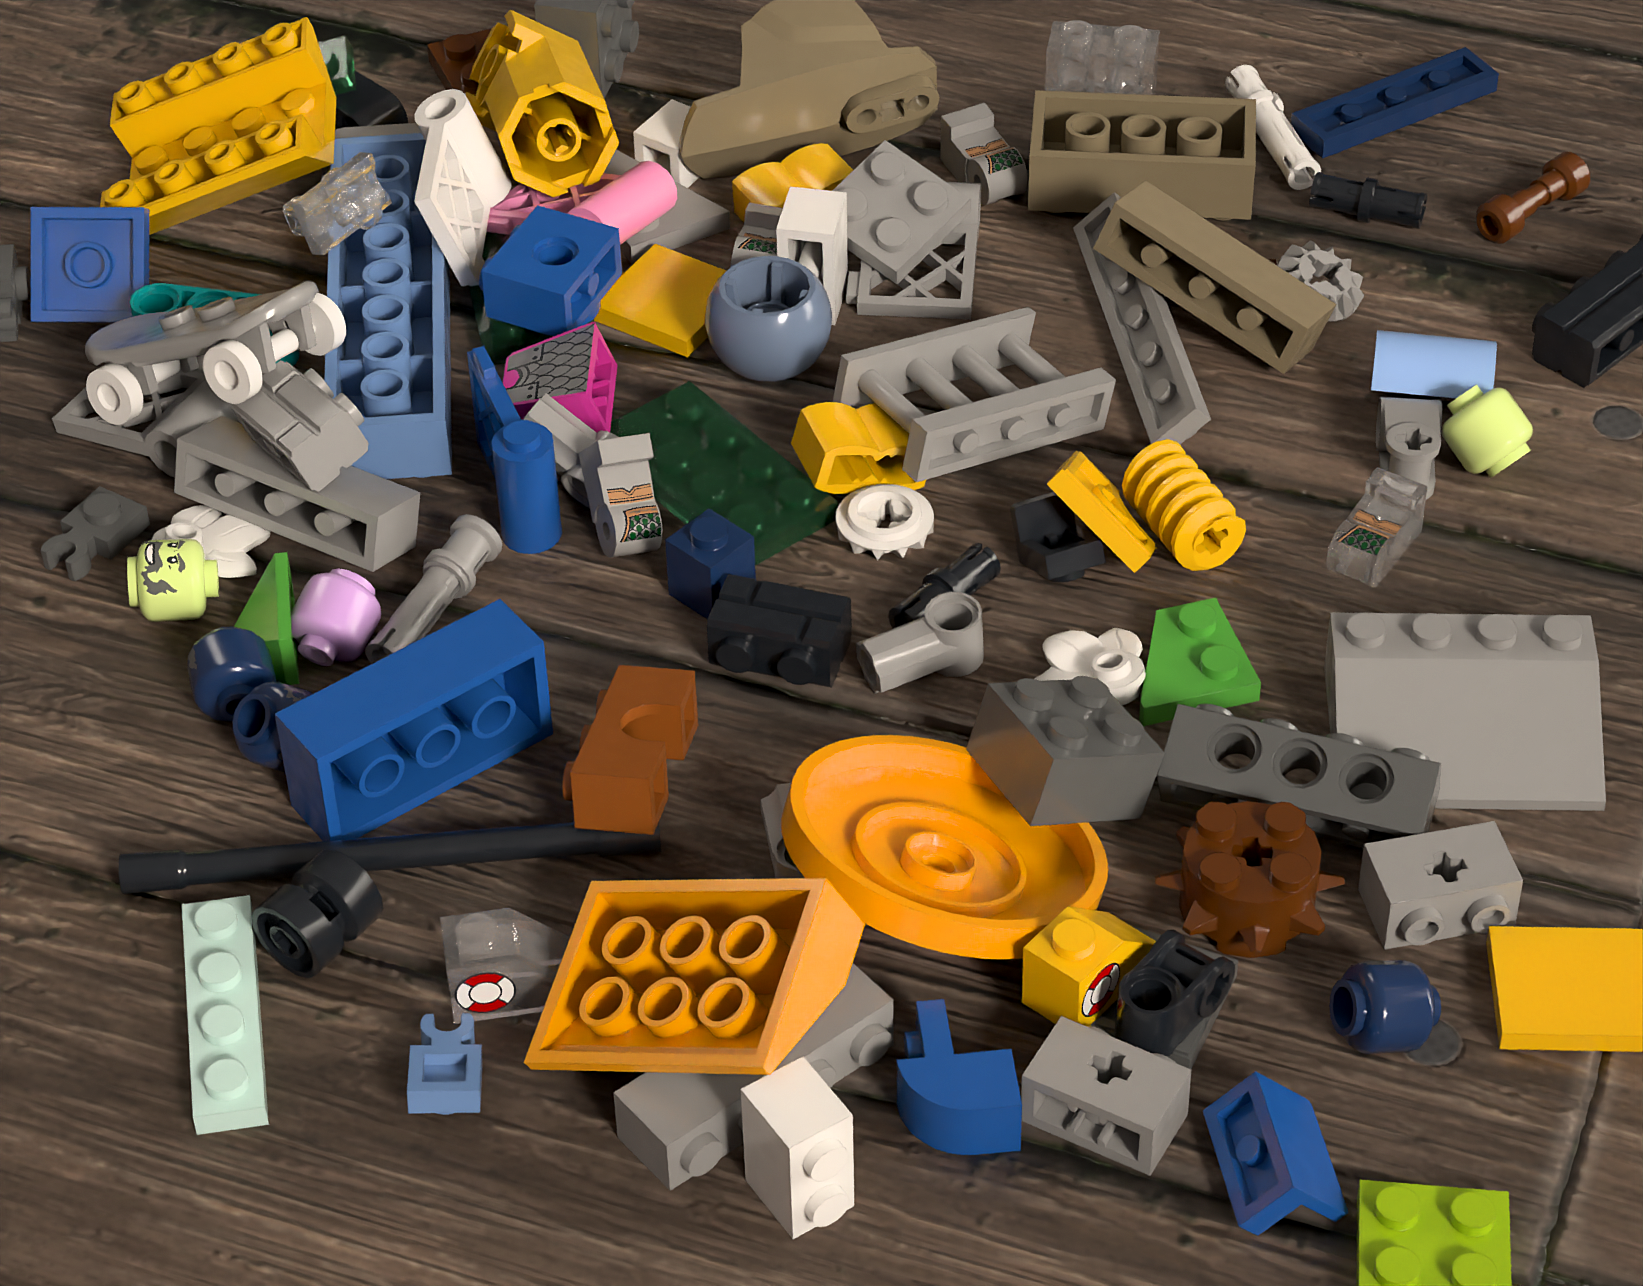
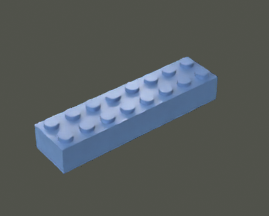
[324,133,452,479]

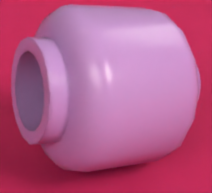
[291,568,381,666]

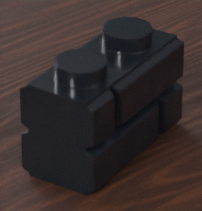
[707,574,852,688]

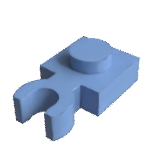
[407,1013,482,1115]

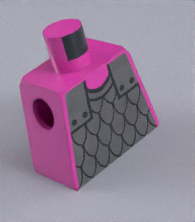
[503,322,618,433]

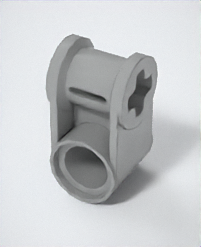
[1376,397,1442,503]

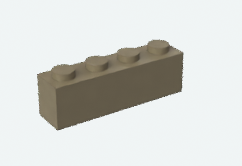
[1093,181,1337,374]

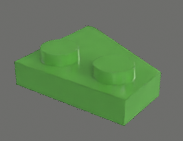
[1139,597,1261,726]

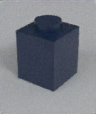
[665,509,756,620]

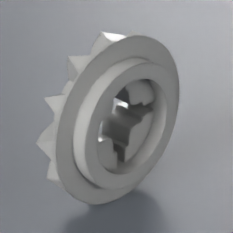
[1277,240,1364,321]

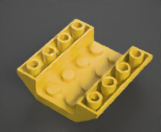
[100,17,336,235]

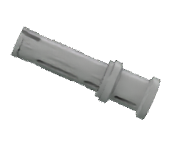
[365,514,502,664]

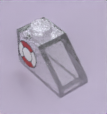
[440,907,570,1024]

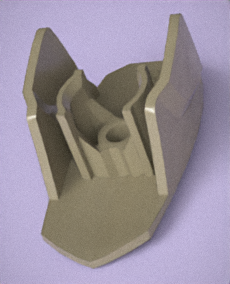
[679,0,940,179]

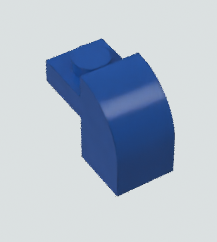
[897,999,1022,1155]

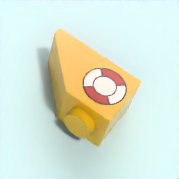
[1022,906,1156,1027]

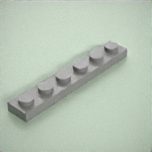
[1073,192,1211,444]

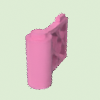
[486,161,677,245]

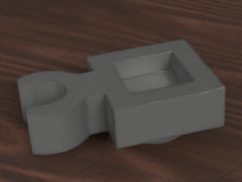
[0,244,31,342]
[41,486,150,582]

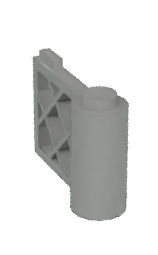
[846,182,981,320]
[52,369,241,478]

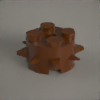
[1155,801,1345,958]

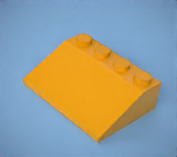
[524,878,865,1075]

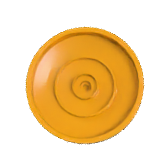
[781,735,1108,959]

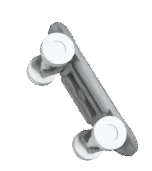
[85,281,346,425]

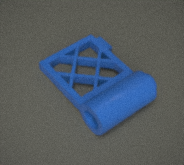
[467,346,562,554]

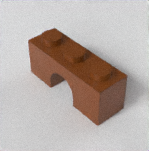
[563,665,698,835]

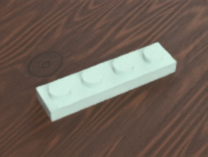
[182,895,269,1135]

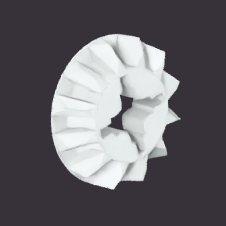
[836,484,934,561]

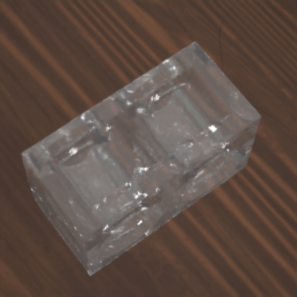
[1045,20,1160,95]

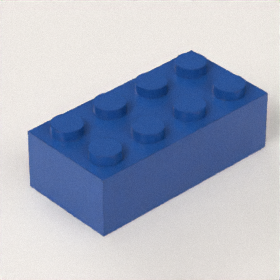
[275,599,553,841]

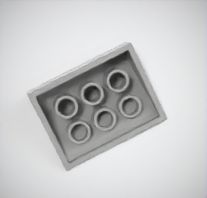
[1324,612,1606,811]

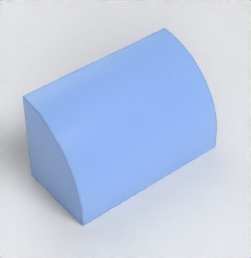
[1371,330,1497,399]

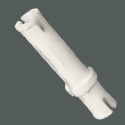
[1225,65,1321,190]

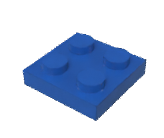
[31,207,149,323]

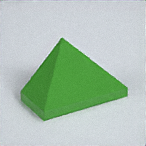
[234,552,299,685]

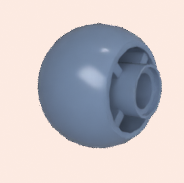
[705,256,832,381]

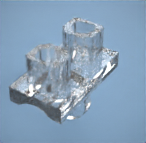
[283,152,392,255]

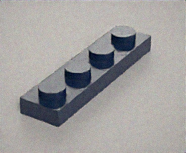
[1291,47,1499,159]

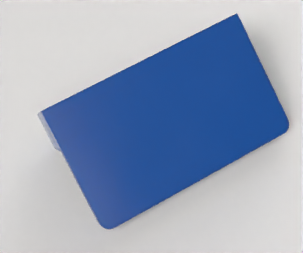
[1203,1071,1348,1236]

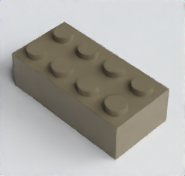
[1028,90,1256,221]

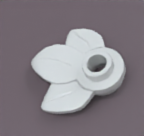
[152,505,271,578]
[1034,628,1146,705]

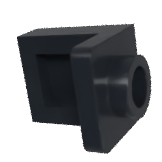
[1010,492,1106,583]

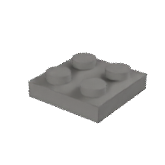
[832,140,971,284]

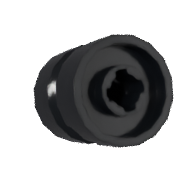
[251,848,384,978]

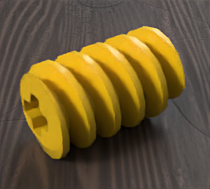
[1122,439,1246,571]

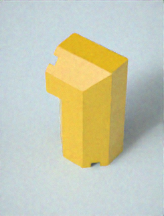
[465,10,619,197]

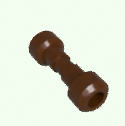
[1476,152,1590,244]

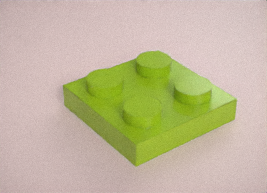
[1356,1180,1512,1286]

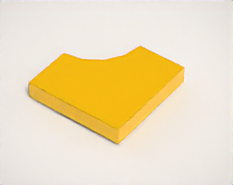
[1047,450,1156,573]

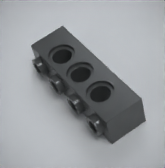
[1157,704,1441,848]

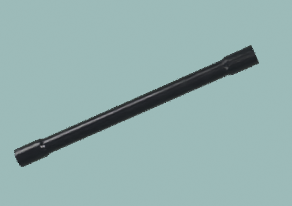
[119,822,661,894]

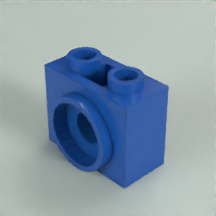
[479,205,622,337]

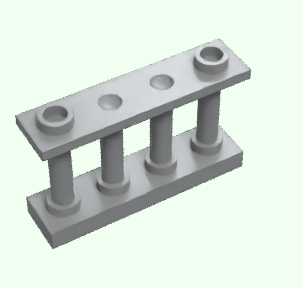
[833,307,1116,482]

